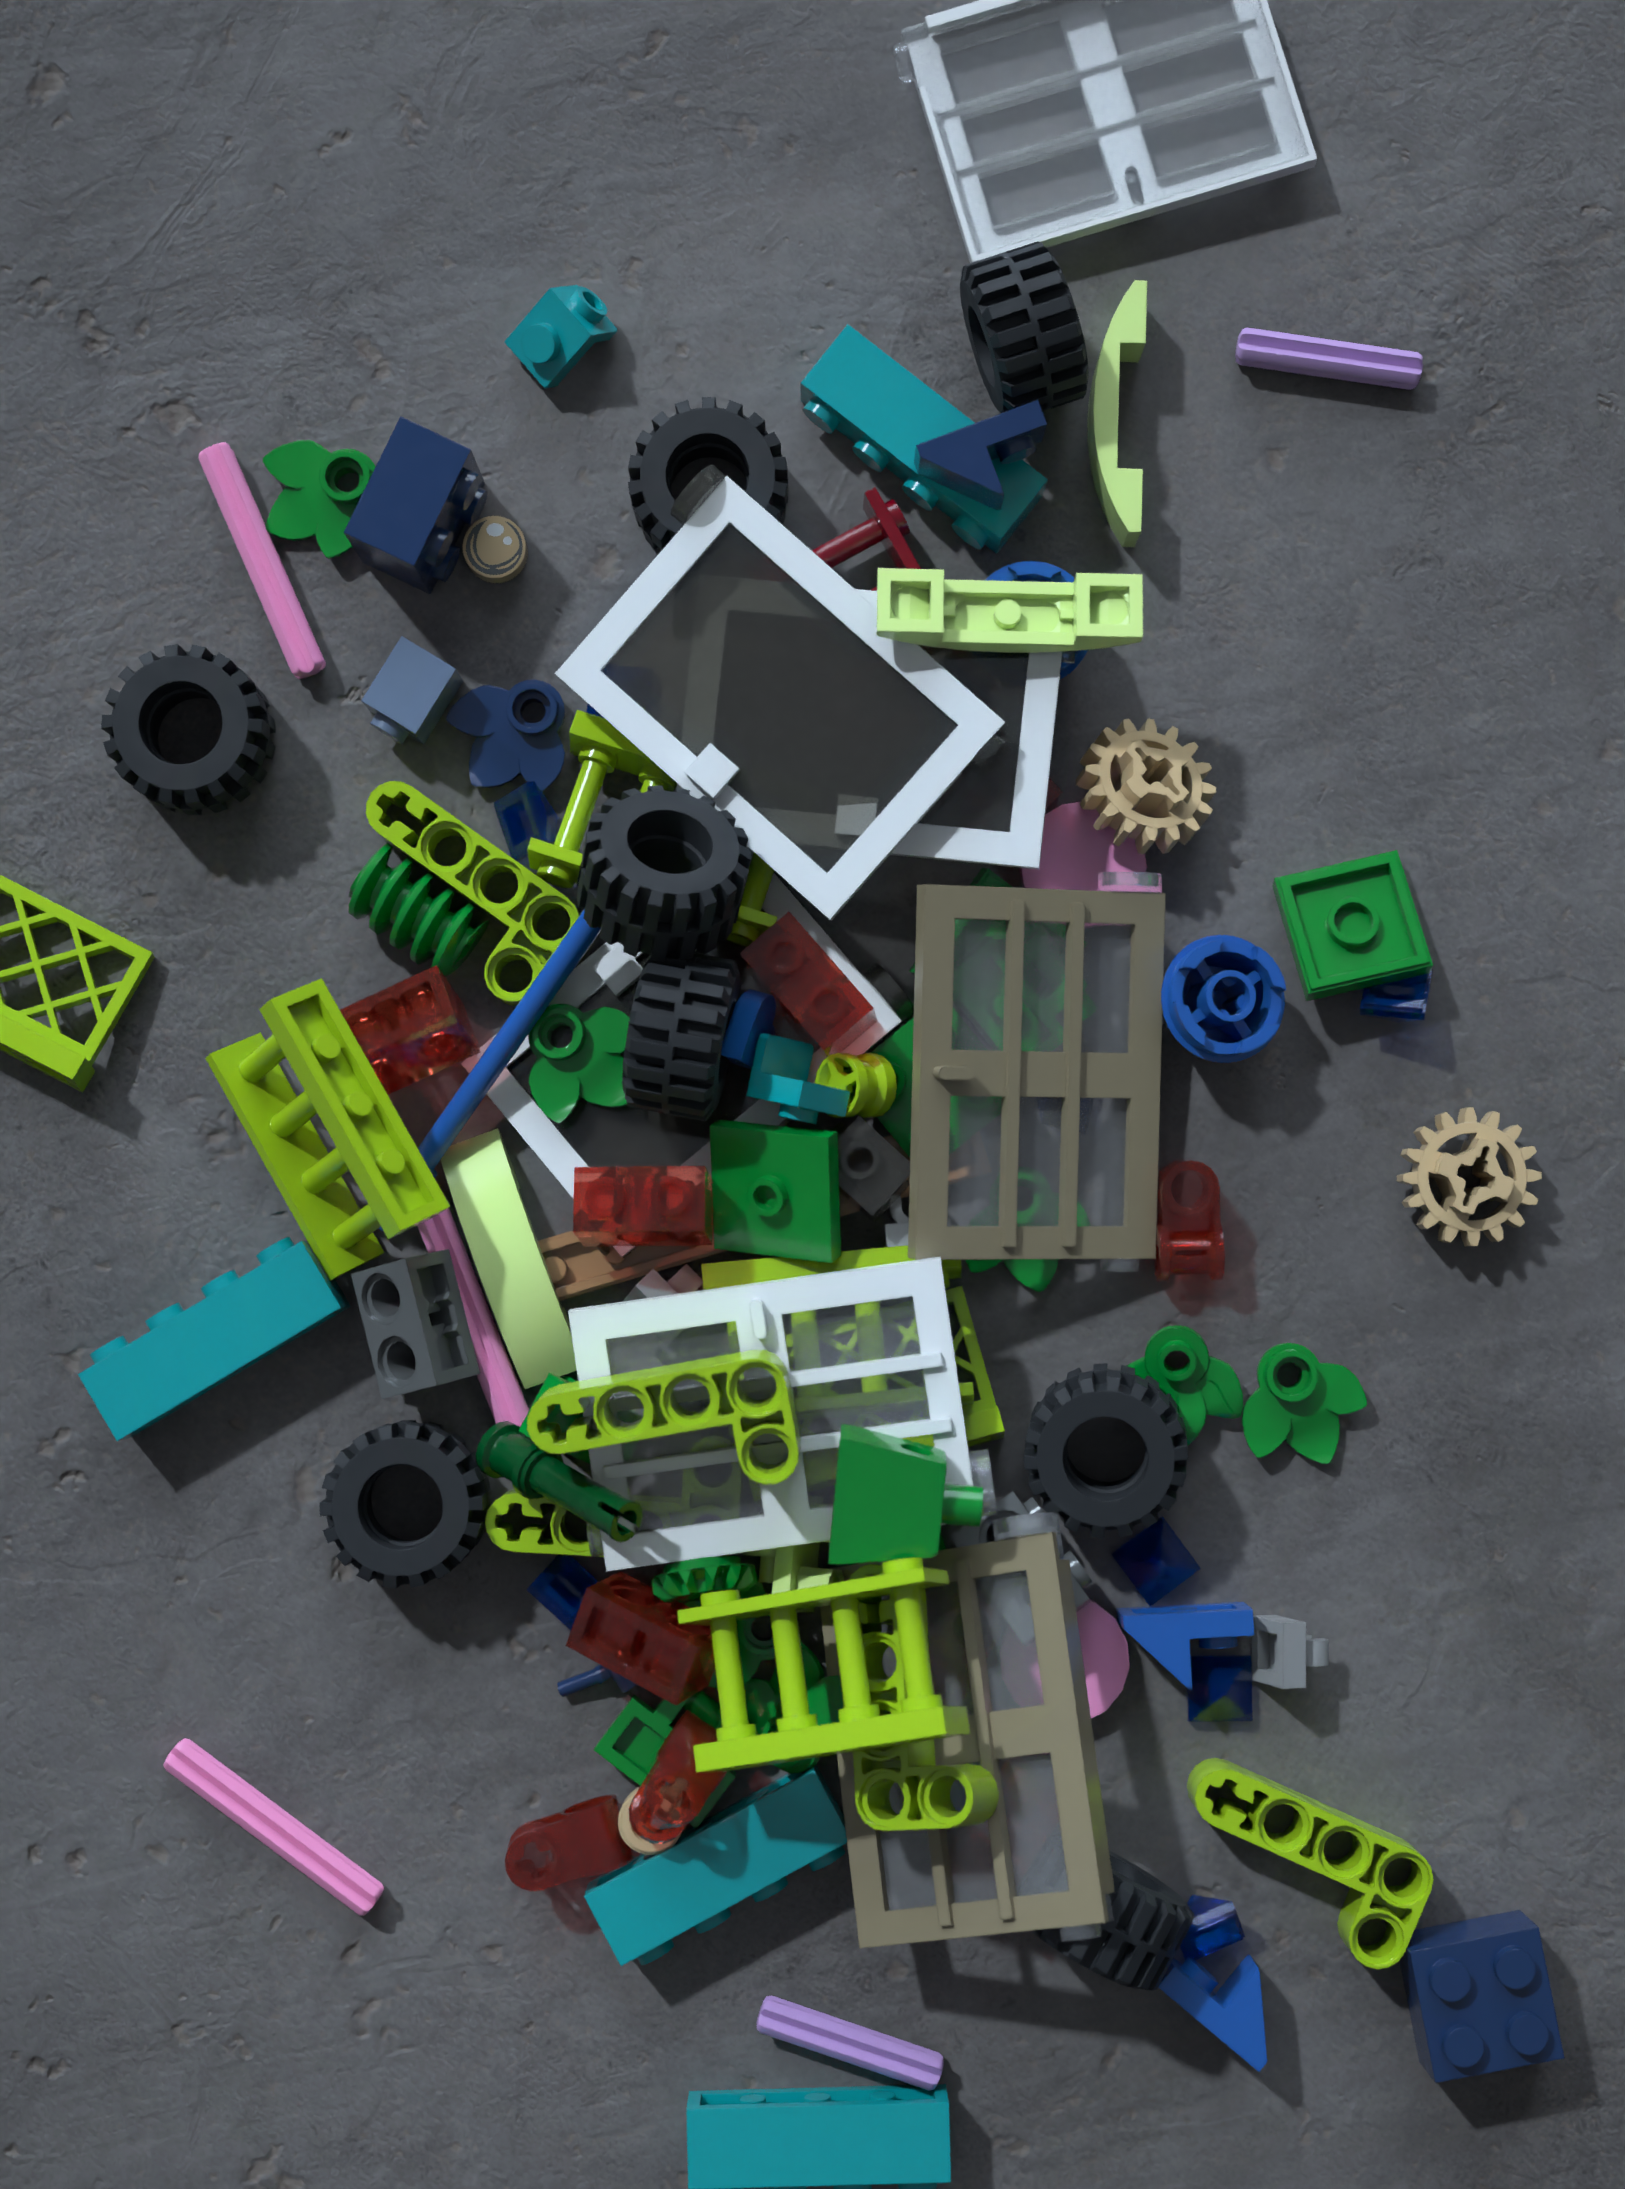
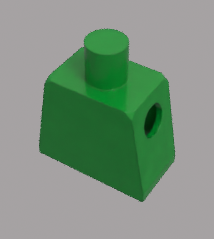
[828,1424,983,1564]

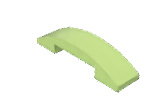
[1087,280,1147,547]
[876,568,1143,653]
[441,1128,577,1389]

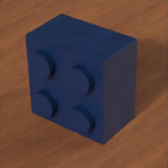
[344,416,488,595]
[1399,1910,1564,2083]

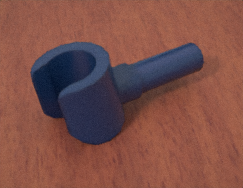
[557,1646,651,1697]

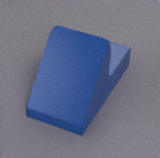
[1116,1602,1255,1691]
[1158,1954,1267,2072]

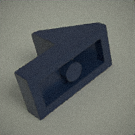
[914,400,1047,510]

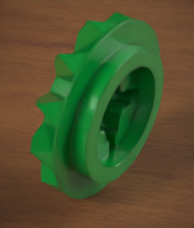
[651,1556,756,1603]

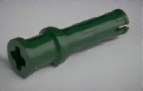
[476,1421,643,1542]

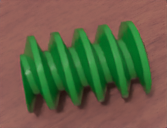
[348,843,490,980]

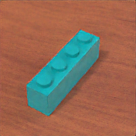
[800,324,1048,554]
[78,1236,351,1441]
[584,1764,847,1966]
[686,2084,951,2189]

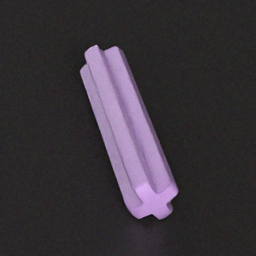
[1235,327,1423,390]
[756,1995,944,2091]

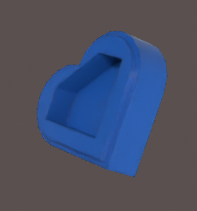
[721,989,776,1069]

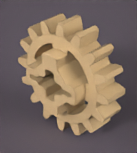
[1076,718,1216,854]
[1397,1107,1542,1246]

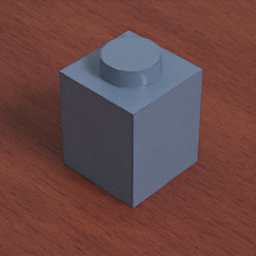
[361,636,463,745]

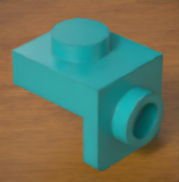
[504,285,617,389]
[746,1033,850,1124]

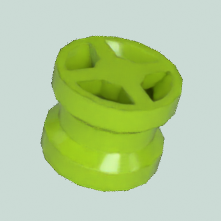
[815,1053,897,1118]

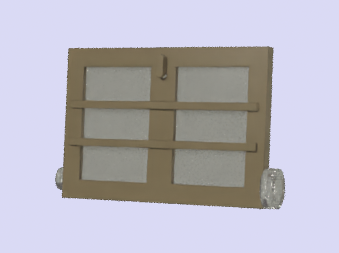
[908,872,1166,1272]
[820,1513,1115,1949]

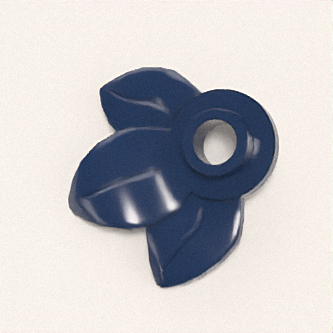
[446,680,565,792]

